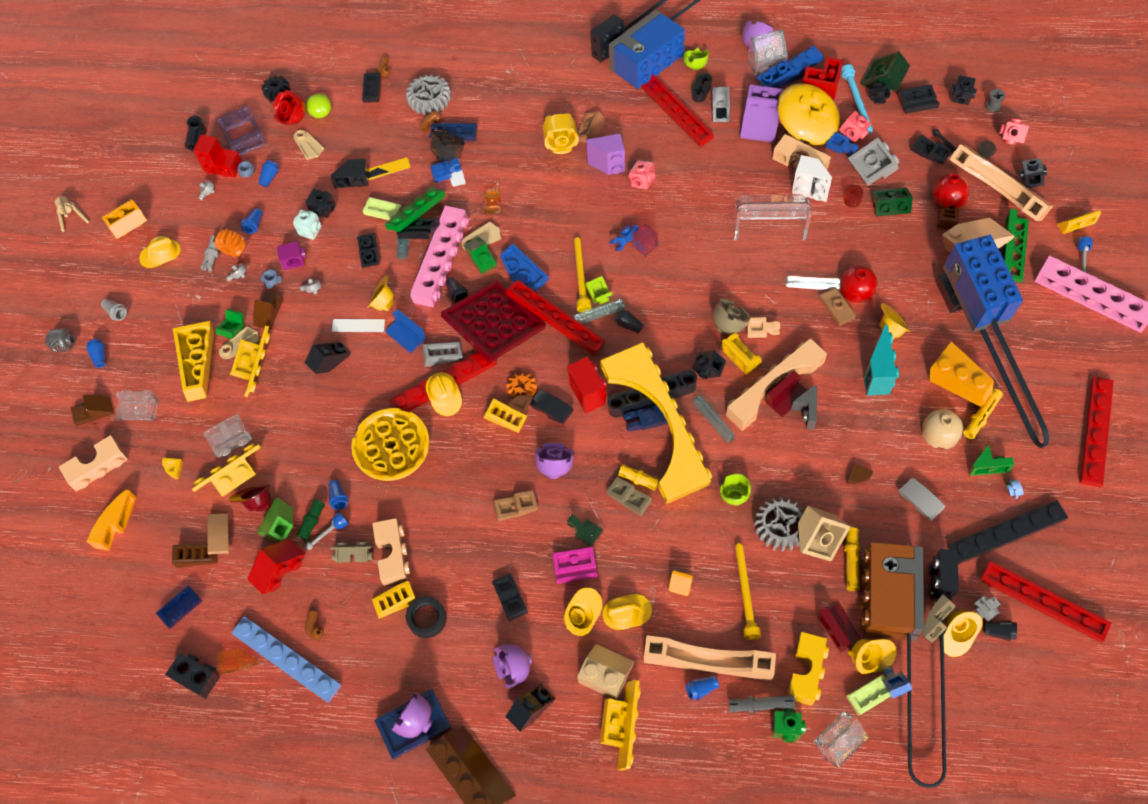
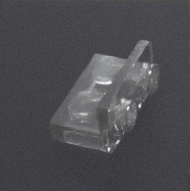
[115,390,159,420]

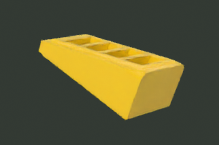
[484,398,527,433]
[372,580,416,619]

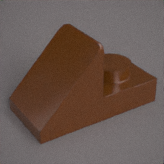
[253,292,283,329]
[71,395,114,426]

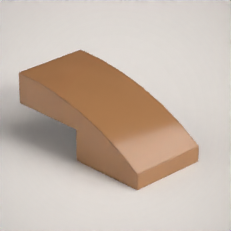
[493,491,538,521]
[207,514,229,554]

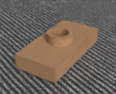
[819,288,856,326]

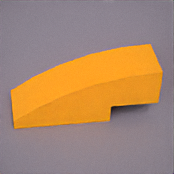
[86,490,137,551]

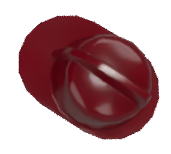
[229,484,271,512]

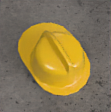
[139,236,181,268]
[367,275,394,311]
[879,303,911,339]
[426,372,462,416]
[563,588,602,636]
[603,594,652,630]
[944,608,982,657]
[848,639,897,674]

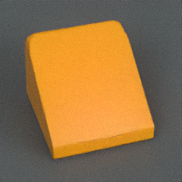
[669,570,693,596]

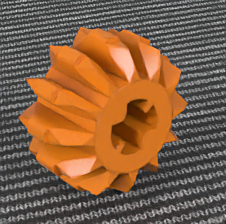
[214,229,247,257]

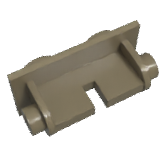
[330,542,374,563]

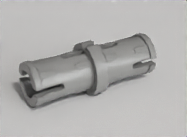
[201,235,219,272]

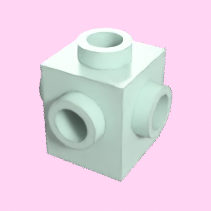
[293,210,321,240]

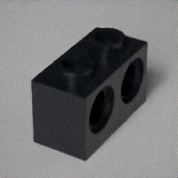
[165,653,220,699]

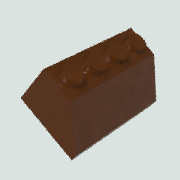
[425,726,516,804]

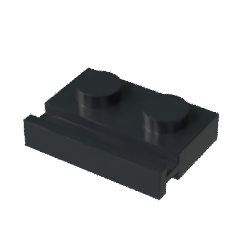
[898,84,940,114]
[396,218,440,239]

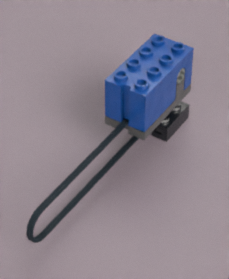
[590,0,701,89]
[936,234,1049,448]

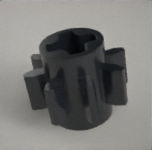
[869,82,891,104]

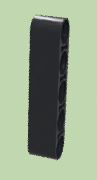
[607,370,697,418]

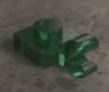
[567,514,603,547]

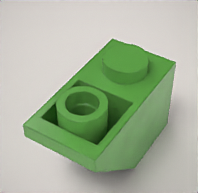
[257,498,293,542]

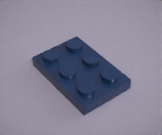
[374,689,452,760]

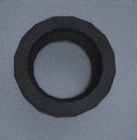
[405,596,447,639]

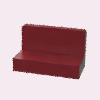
[766,371,807,417]
[817,605,861,653]

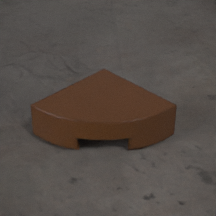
[507,395,533,414]
[847,464,873,485]

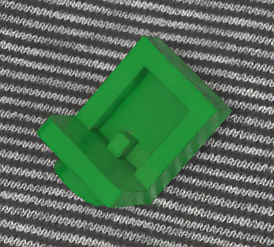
[216,309,244,339]

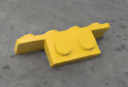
[230,325,271,397]
[192,444,261,497]
[600,680,641,770]

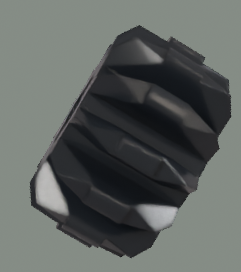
[261,75,291,103]

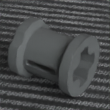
[985,89,1005,112]

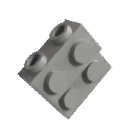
[848,138,900,186]

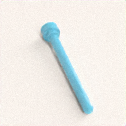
[841,64,873,134]

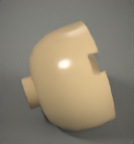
[922,409,963,449]

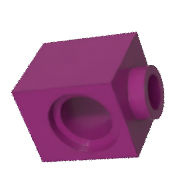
[277,241,306,270]

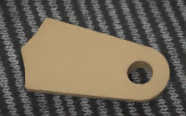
[293,130,325,160]
[462,222,501,250]
[219,326,259,359]

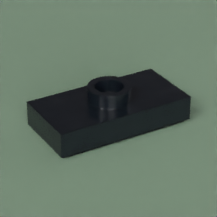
[362,73,381,103]

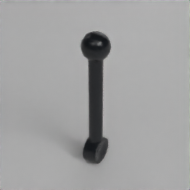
[933,129,958,153]

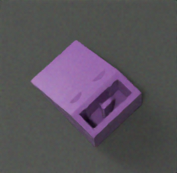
[740,85,784,143]

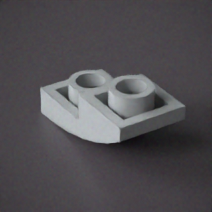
[898,477,945,521]

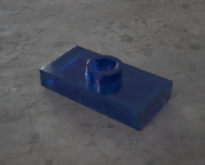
[156,585,202,629]

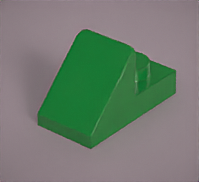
[463,237,497,275]
[968,445,1015,476]

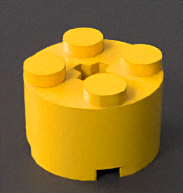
[542,113,579,154]

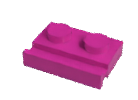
[553,547,598,584]

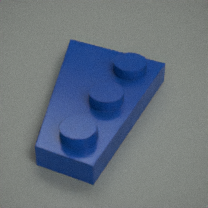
[500,244,549,292]

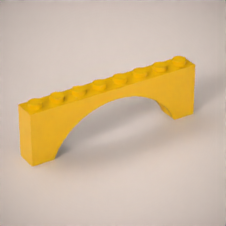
[600,343,712,504]

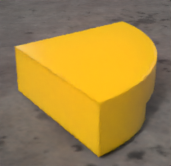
[162,458,183,479]

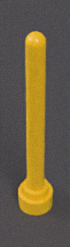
[574,237,591,313]
[735,543,761,640]

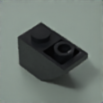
[331,159,369,188]
[304,342,351,374]
[505,684,555,732]

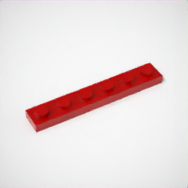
[641,75,714,147]
[506,280,605,356]
[388,352,497,412]
[1080,376,1114,488]
[980,561,1112,643]

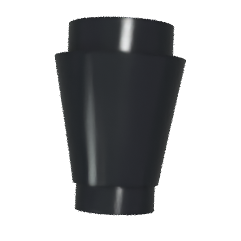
[446,277,468,302]
[615,309,644,334]
[984,620,1017,641]

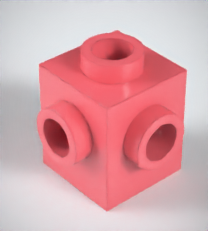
[839,111,871,143]
[999,118,1029,145]
[629,160,655,189]

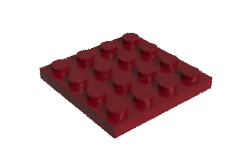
[441,280,546,363]

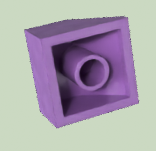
[586,134,625,175]

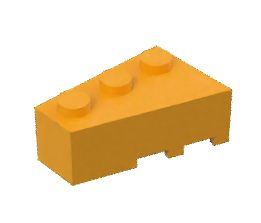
[930,342,994,407]

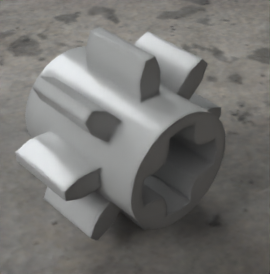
[973,595,1001,622]

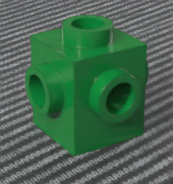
[772,709,806,743]

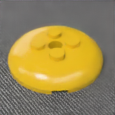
[777,83,840,145]
[351,408,429,481]

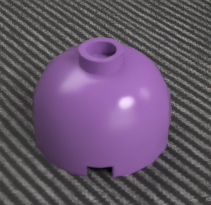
[742,21,776,53]
[535,443,574,479]
[493,643,532,689]
[392,692,433,738]

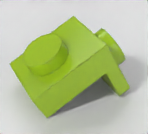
[585,276,613,305]

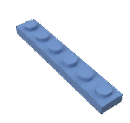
[231,616,341,703]

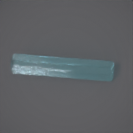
[786,276,841,290]
[572,299,625,324]
[694,395,735,443]

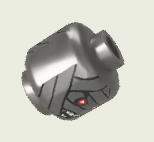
[45,328,76,352]

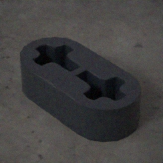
[692,73,712,103]

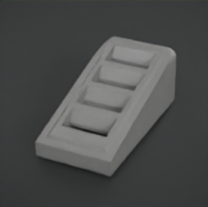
[422,342,463,367]

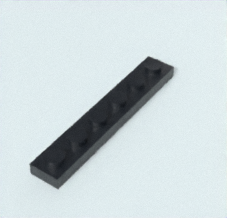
[947,500,1068,565]

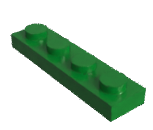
[385,188,446,232]

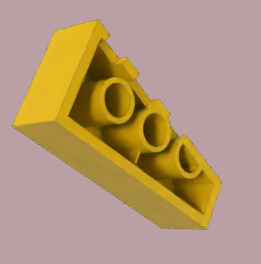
[173,321,214,402]

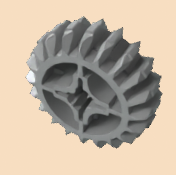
[406,74,451,116]
[754,497,804,552]

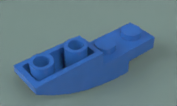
[756,45,824,88]

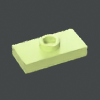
[363,197,402,220]
[846,674,891,716]

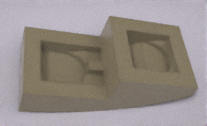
[606,477,652,516]
[922,595,956,643]

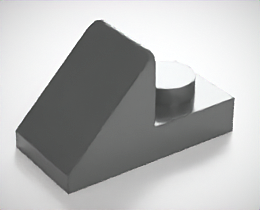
[791,386,817,429]

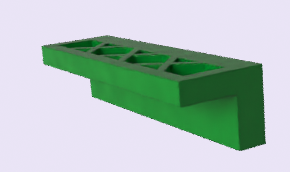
[1002,209,1029,283]

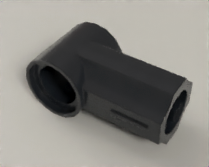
[185,115,207,152]

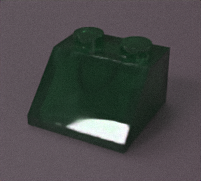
[860,51,910,92]

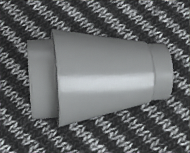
[101,299,127,321]

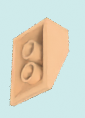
[942,218,1014,253]

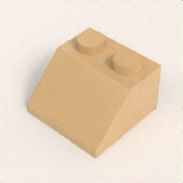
[798,506,851,561]
[577,644,635,700]

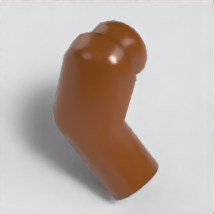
[376,56,390,78]
[420,111,441,132]
[304,611,323,640]

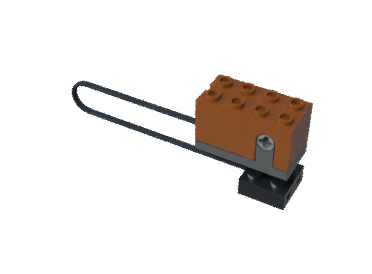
[860,542,959,788]

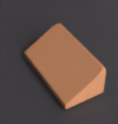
[578,111,605,143]

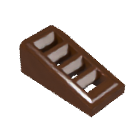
[937,205,959,229]
[172,543,217,568]

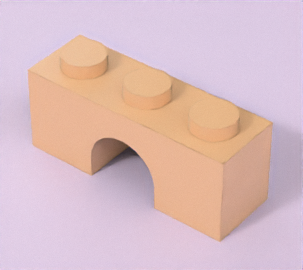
[773,134,831,170]
[59,435,128,491]
[373,518,410,586]

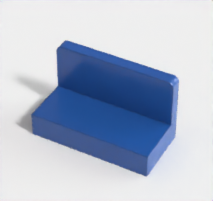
[385,309,426,353]

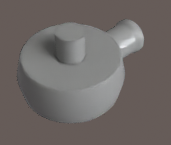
[198,180,215,201]
[226,263,247,281]
[300,278,322,295]

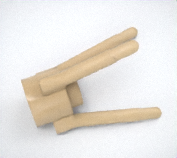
[55,196,89,232]

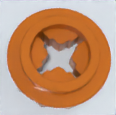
[506,372,537,398]

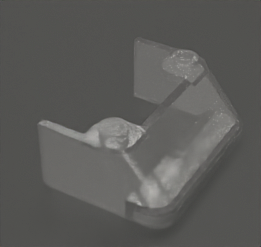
[733,194,812,240]

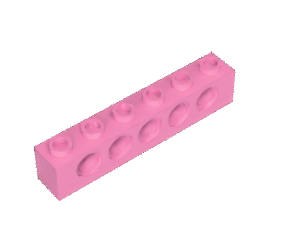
[410,206,469,308]
[1034,256,1148,333]

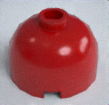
[273,90,306,125]
[932,174,969,208]
[839,265,877,303]

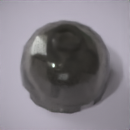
[429,130,465,162]

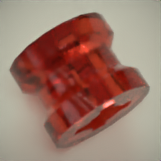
[844,184,864,207]

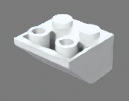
[792,155,832,202]

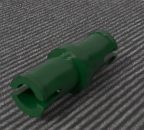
[296,499,325,541]

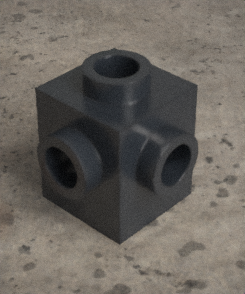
[950,75,977,105]
[1019,158,1047,188]
[305,189,336,218]
[692,350,726,379]

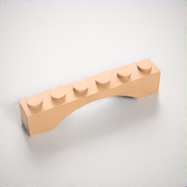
[950,144,1053,221]
[726,339,827,431]
[644,635,776,681]

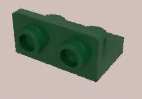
[871,187,913,217]

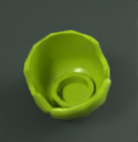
[682,48,709,70]
[306,93,332,118]
[720,473,751,506]

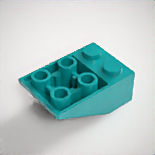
[864,325,899,396]

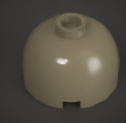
[712,298,751,334]

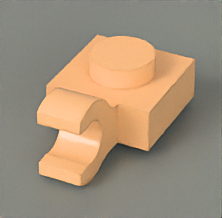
[747,317,780,338]

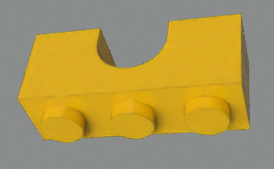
[787,632,829,706]

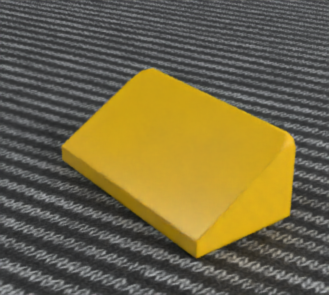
[1057,210,1101,234]

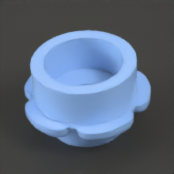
[1006,479,1023,499]

